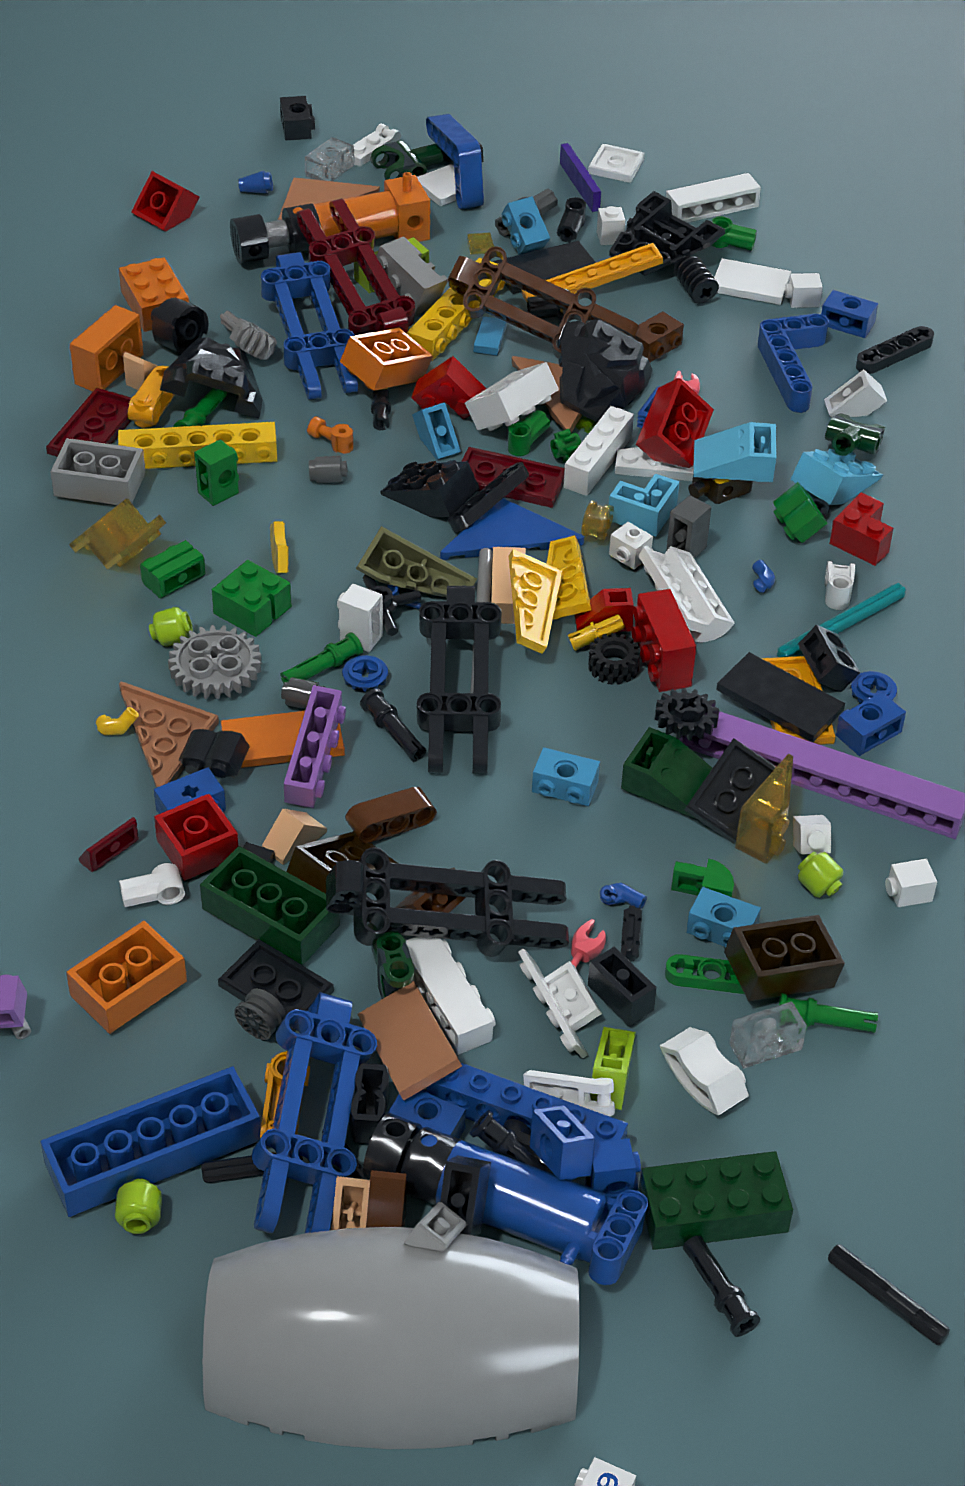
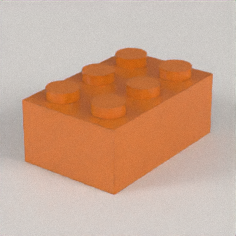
[119,257,189,332]
[70,305,144,391]
[340,328,433,391]
[66,921,187,1034]

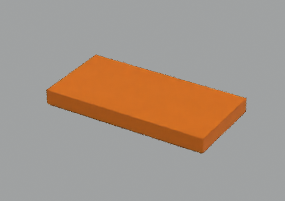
[221,711,345,768]

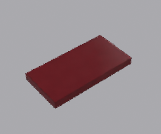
[46,388,131,457]
[461,447,565,508]

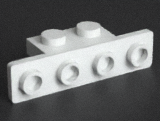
[518,948,602,1059]

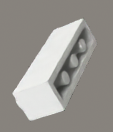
[666,173,761,223]
[564,406,634,496]
[405,936,496,1055]

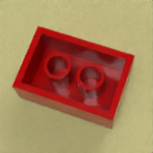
[631,589,697,692]

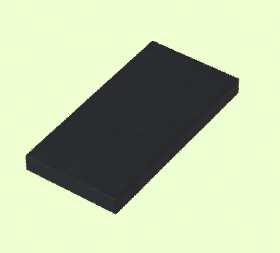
[493,241,596,294]
[716,652,845,742]

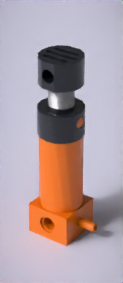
[230,172,430,263]

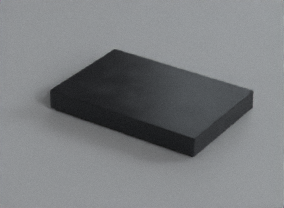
[684,738,783,844]
[218,939,334,1032]

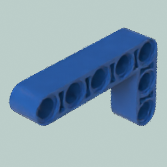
[426,114,484,209]
[757,314,829,413]

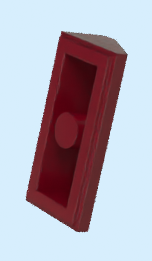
[79,817,139,872]

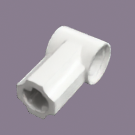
[119,863,185,907]

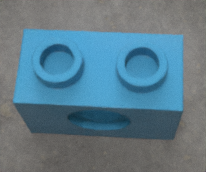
[501,196,550,255]
[532,747,600,806]
[686,887,761,948]

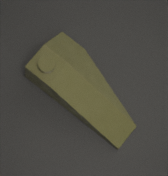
[356,526,477,598]

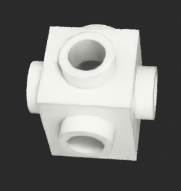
[609,522,653,569]

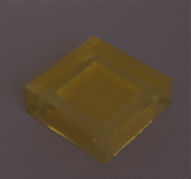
[467,232,494,255]

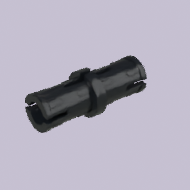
[371,388,391,430]

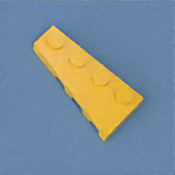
[546,535,592,620]
[508,549,562,654]

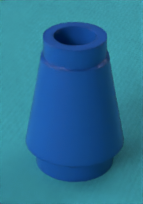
[238,170,273,194]

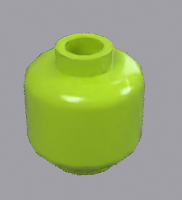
[149,607,193,647]
[797,851,844,897]
[115,1179,162,1234]

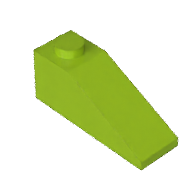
[590,1027,636,1110]

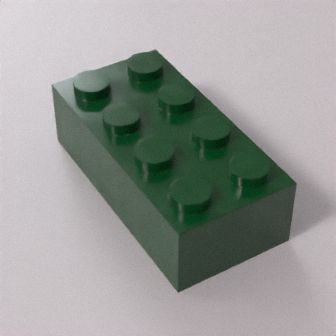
[200,846,340,965]
[638,1151,793,1250]

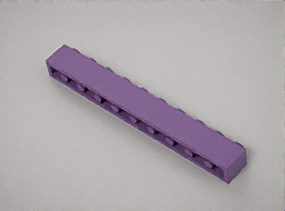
[679,711,965,840]

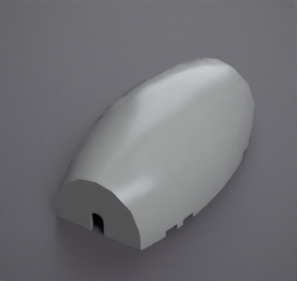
[202,1227,579,1449]

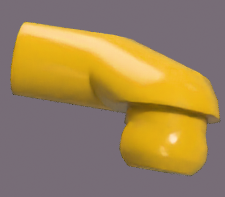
[96,707,139,735]

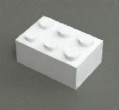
[465,362,559,431]

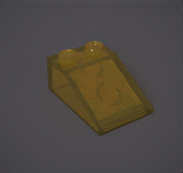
[735,754,793,864]

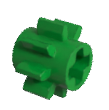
[550,429,582,463]

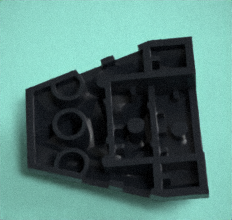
[609,191,725,276]
[558,319,653,423]
[160,337,263,419]

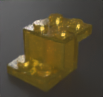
[69,498,166,570]

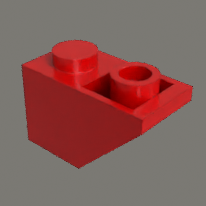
[574,588,634,633]

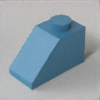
[412,402,461,460]

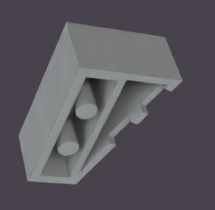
[376,236,448,316]

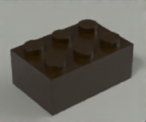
[724,915,845,1001]

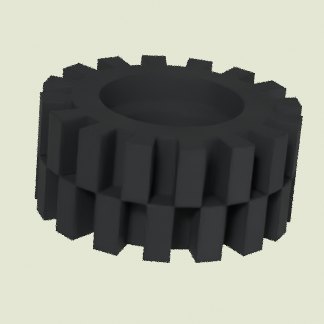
[588,633,640,685]

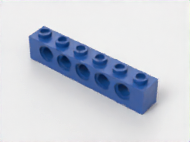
[426,1063,628,1142]

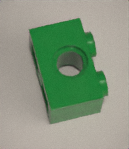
[194,439,239,506]

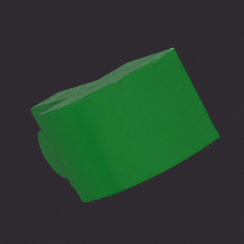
[671,859,734,897]

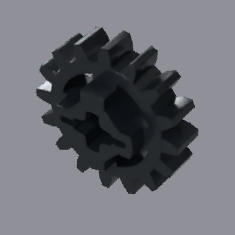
[654,688,719,741]

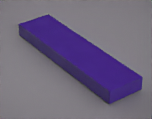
[560,143,601,212]

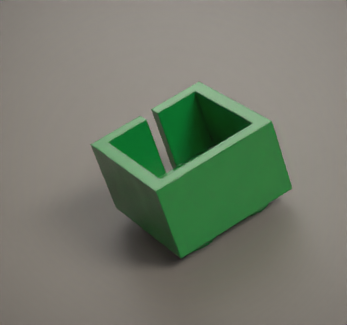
[211,560,292,637]

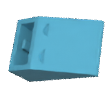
[693,422,777,482]
[790,449,883,505]

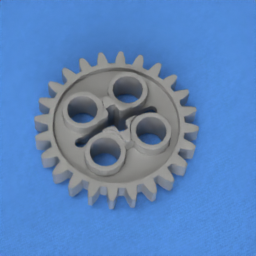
[168,625,262,699]

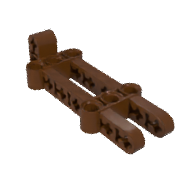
[448,246,640,359]

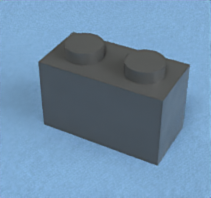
[666,495,712,558]

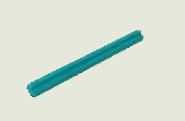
[777,583,906,657]

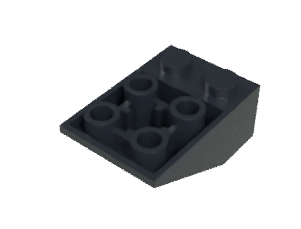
[380,460,480,517]

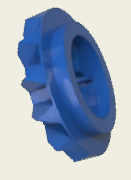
[342,655,388,692]
[851,671,897,703]

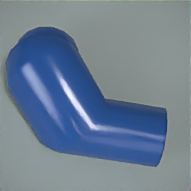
[752,560,776,593]
[600,883,647,909]

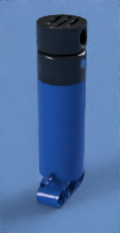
[363,1113,648,1285]

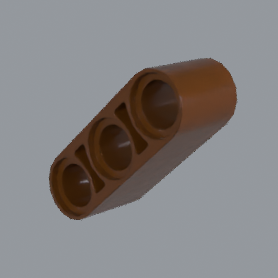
[345,787,437,843]

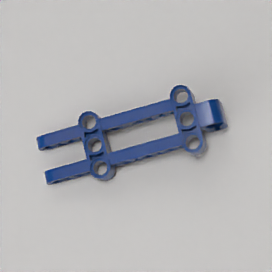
[261,252,358,400]
[252,992,377,1234]

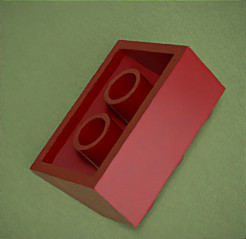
[636,378,714,468]

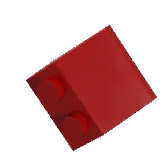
[131,171,200,231]

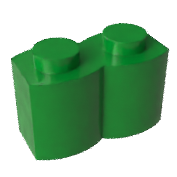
[773,482,828,543]

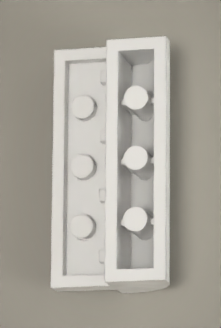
[638,546,735,642]

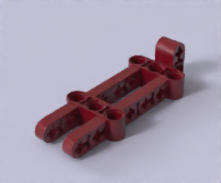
[296,198,415,336]

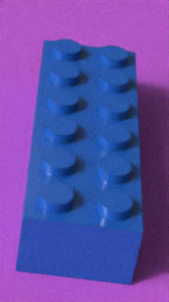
[40,1066,261,1217]

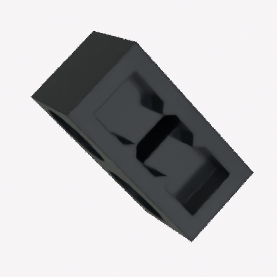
[798,625,860,692]

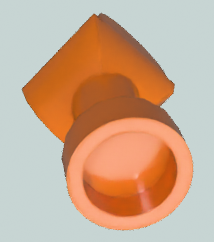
[307,416,354,454]

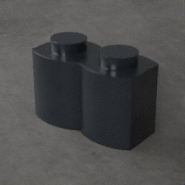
[179,729,250,778]
[351,1063,389,1144]

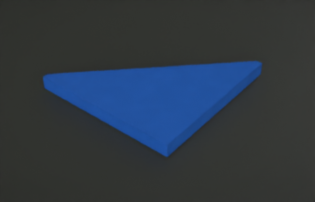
[440,498,585,560]

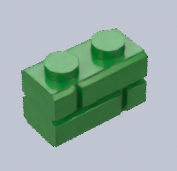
[140,540,206,599]

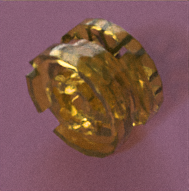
[581,500,614,542]

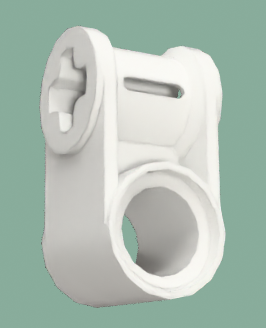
[825,561,855,610]

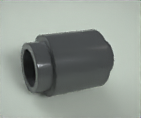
[309,456,348,483]
[281,677,326,709]

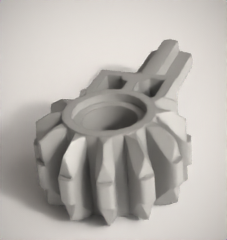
[220,311,277,360]

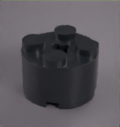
[151,297,209,353]

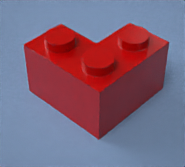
[411,356,487,420]
[829,492,894,566]

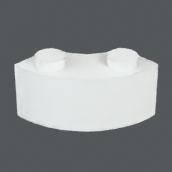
[660,1027,749,1115]

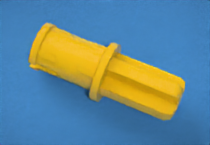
[568,615,624,651]

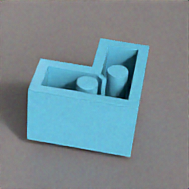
[607,474,680,537]

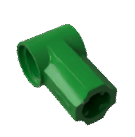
[712,216,757,251]
[508,409,550,456]

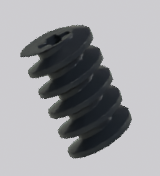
[674,256,719,304]

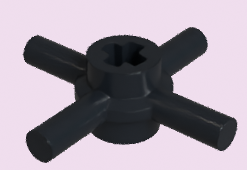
[338,574,421,636]

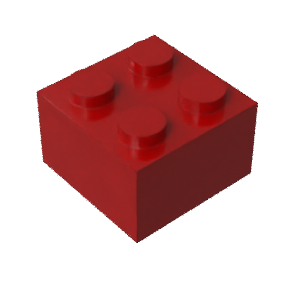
[154,794,238,881]

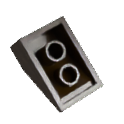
[286,831,398,894]

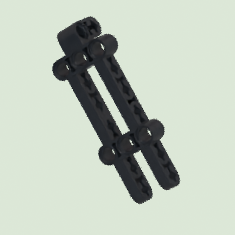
[416,586,502,773]
[326,847,569,957]

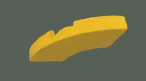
[270,521,289,573]

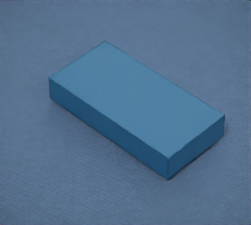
[473,316,507,356]

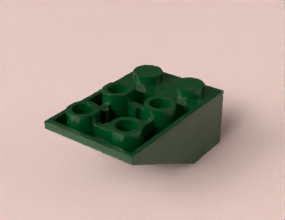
[621,727,712,819]

